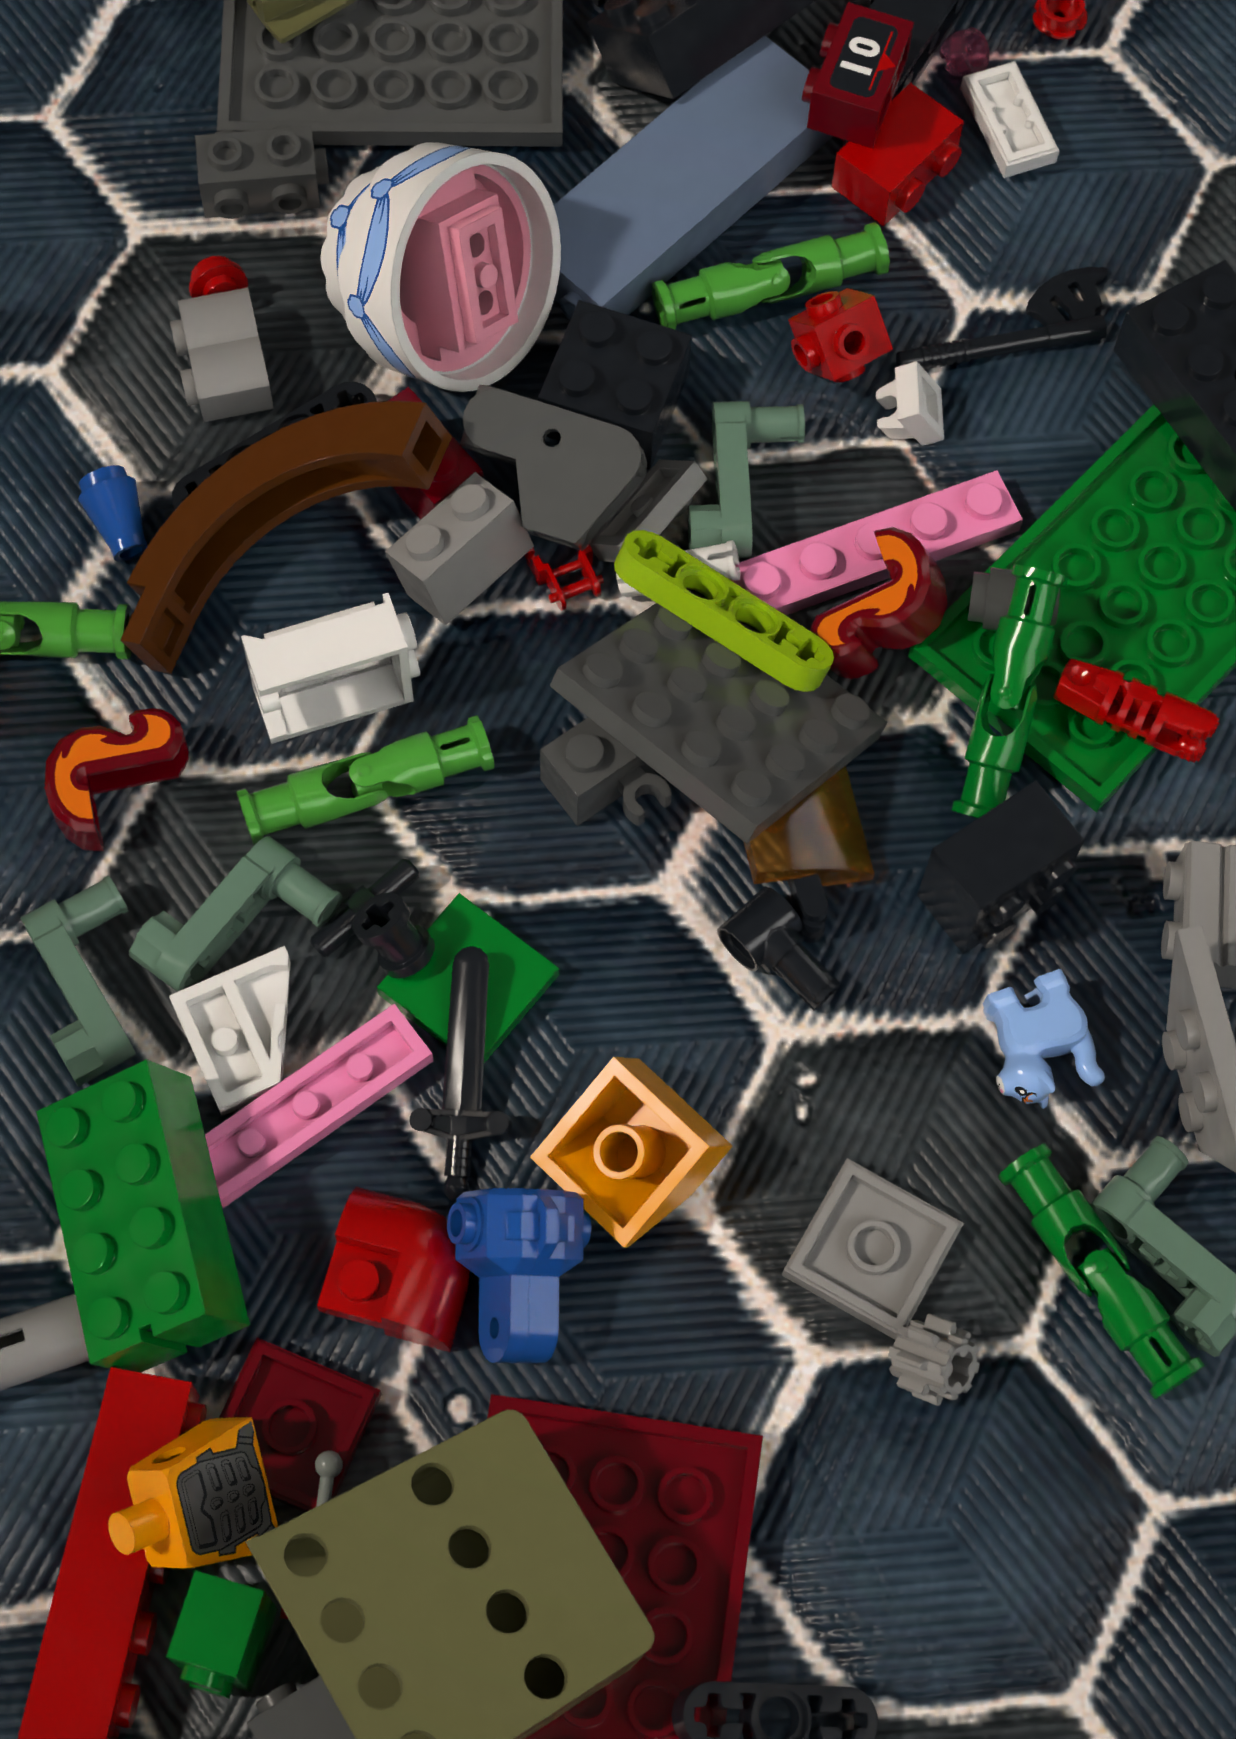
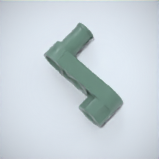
[688,401,805,559]
[129,836,343,992]
[20,875,136,1087]
[1090,1136,1236,1357]

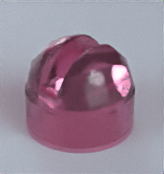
[940,27,990,77]

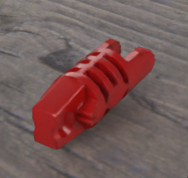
[1053,658,1220,763]

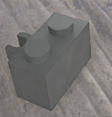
[540,717,671,826]

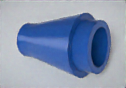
[78,465,148,561]

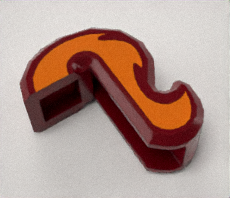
[810,527,948,679]
[44,708,189,851]

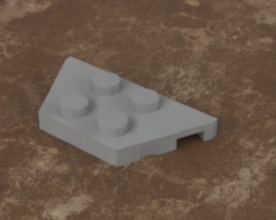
[1162,925,1236,1173]

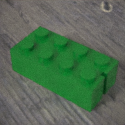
[36,1059,250,1373]

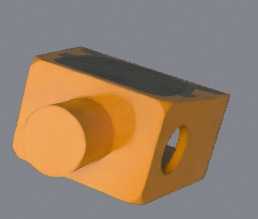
[108,1417,278,1569]

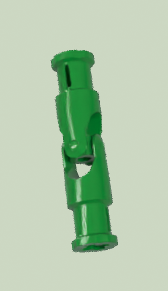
[951,564,1069,818]
[998,1143,1205,1400]

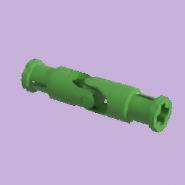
[652,222,890,330]
[0,601,132,660]
[236,715,495,845]

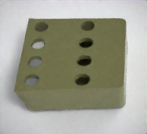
[245,1410,654,1739]

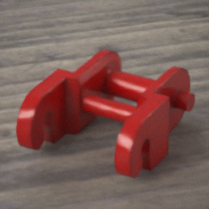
[525,544,604,611]

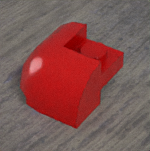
[317,1187,470,1352]

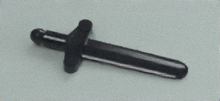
[409,946,512,1202]

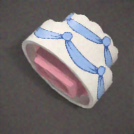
[320,142,561,392]

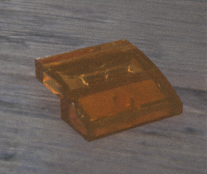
[743,765,875,887]

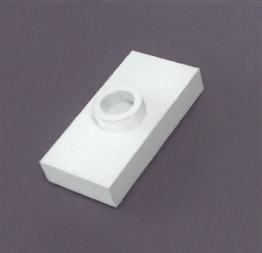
[960,61,1059,178]

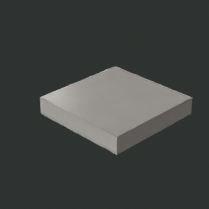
[782,1158,964,1340]

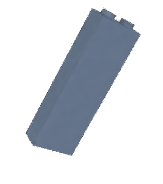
[554,36,833,320]

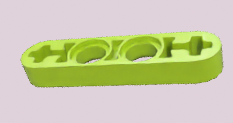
[614,530,834,692]

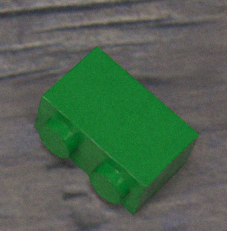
[166,1570,278,1699]

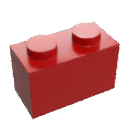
[831,82,964,226]

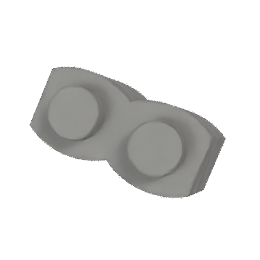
[170,287,274,422]

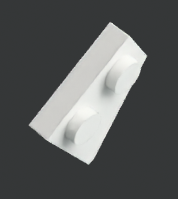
[169,946,291,1117]

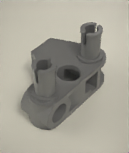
[460,385,647,551]

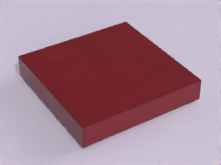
[219,1337,382,1513]

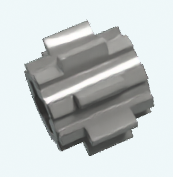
[888,1314,980,1406]

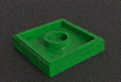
[377,893,559,1063]

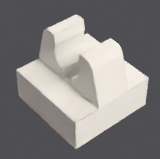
[876,361,944,446]

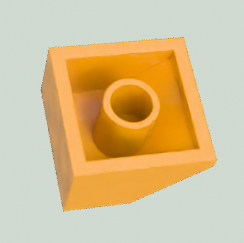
[530,1057,733,1248]

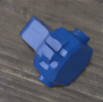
[447,1188,591,1364]

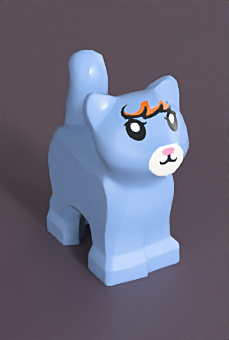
[983,969,1105,1109]

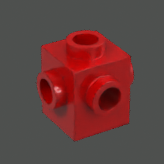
[788,288,893,383]

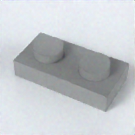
[590,459,707,562]

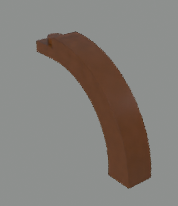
[120,401,452,674]

